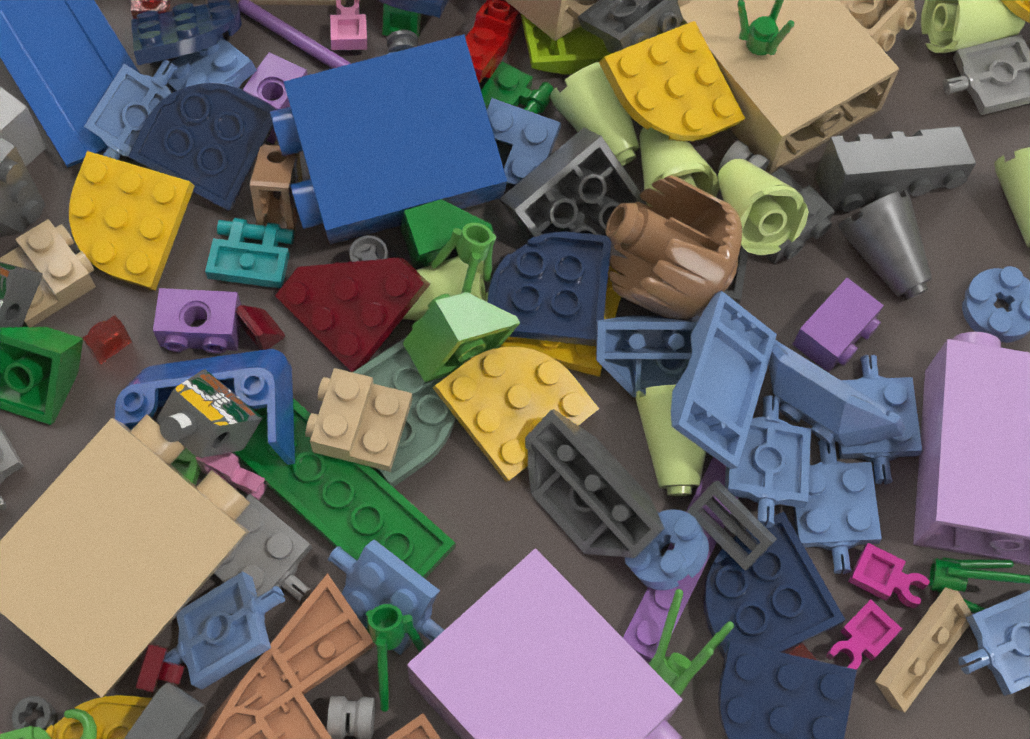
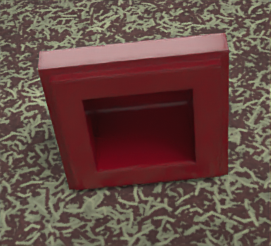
[236,305,285,350]

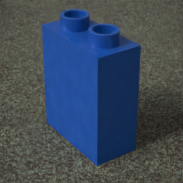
[270,34,507,245]

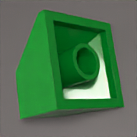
[0,327,83,425]

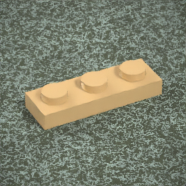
[875,587,973,713]

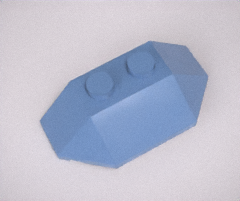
[596,316,701,397]
[768,339,906,447]

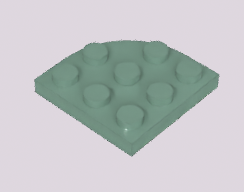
[353,336,455,487]

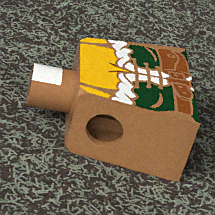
[250,140,303,232]

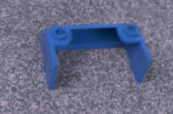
[115,349,295,465]

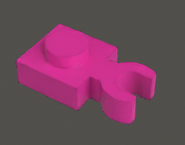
[848,543,930,608]
[826,599,902,669]

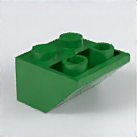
[400,199,493,270]

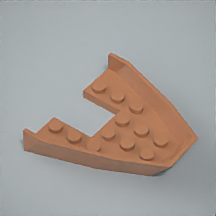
[198,573,441,739]

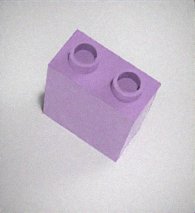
[913,332,1030,565]
[407,548,683,739]

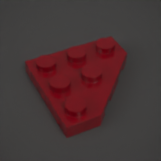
[275,257,430,372]

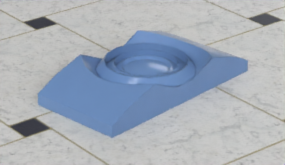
[671,291,777,469]

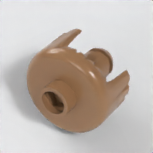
[606,175,742,320]

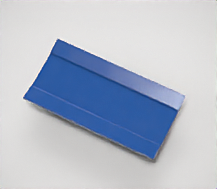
[0,0,139,168]

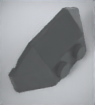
[525,409,665,558]

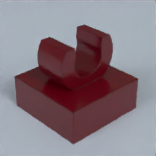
[136,643,185,692]

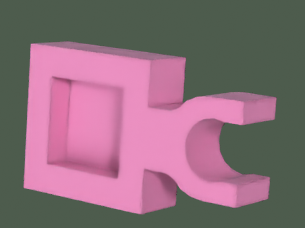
[330,0,367,50]
[195,452,267,500]

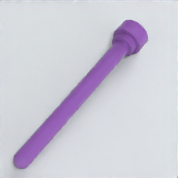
[238,0,351,69]

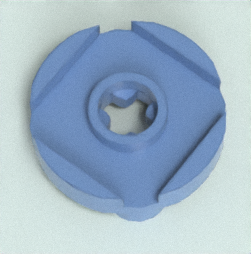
[962,266,1030,343]
[625,510,709,590]

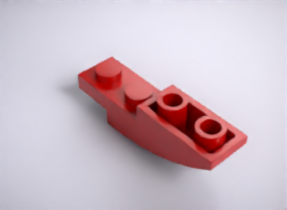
[465,0,522,83]

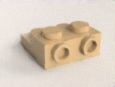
[839,0,917,51]
[0,219,96,327]
[305,368,413,472]

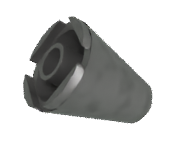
[838,190,932,300]

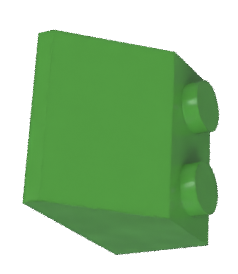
[403,292,520,382]

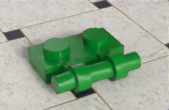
[481,61,554,114]

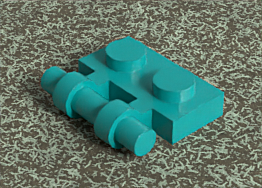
[205,218,295,288]

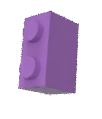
[792,278,884,373]

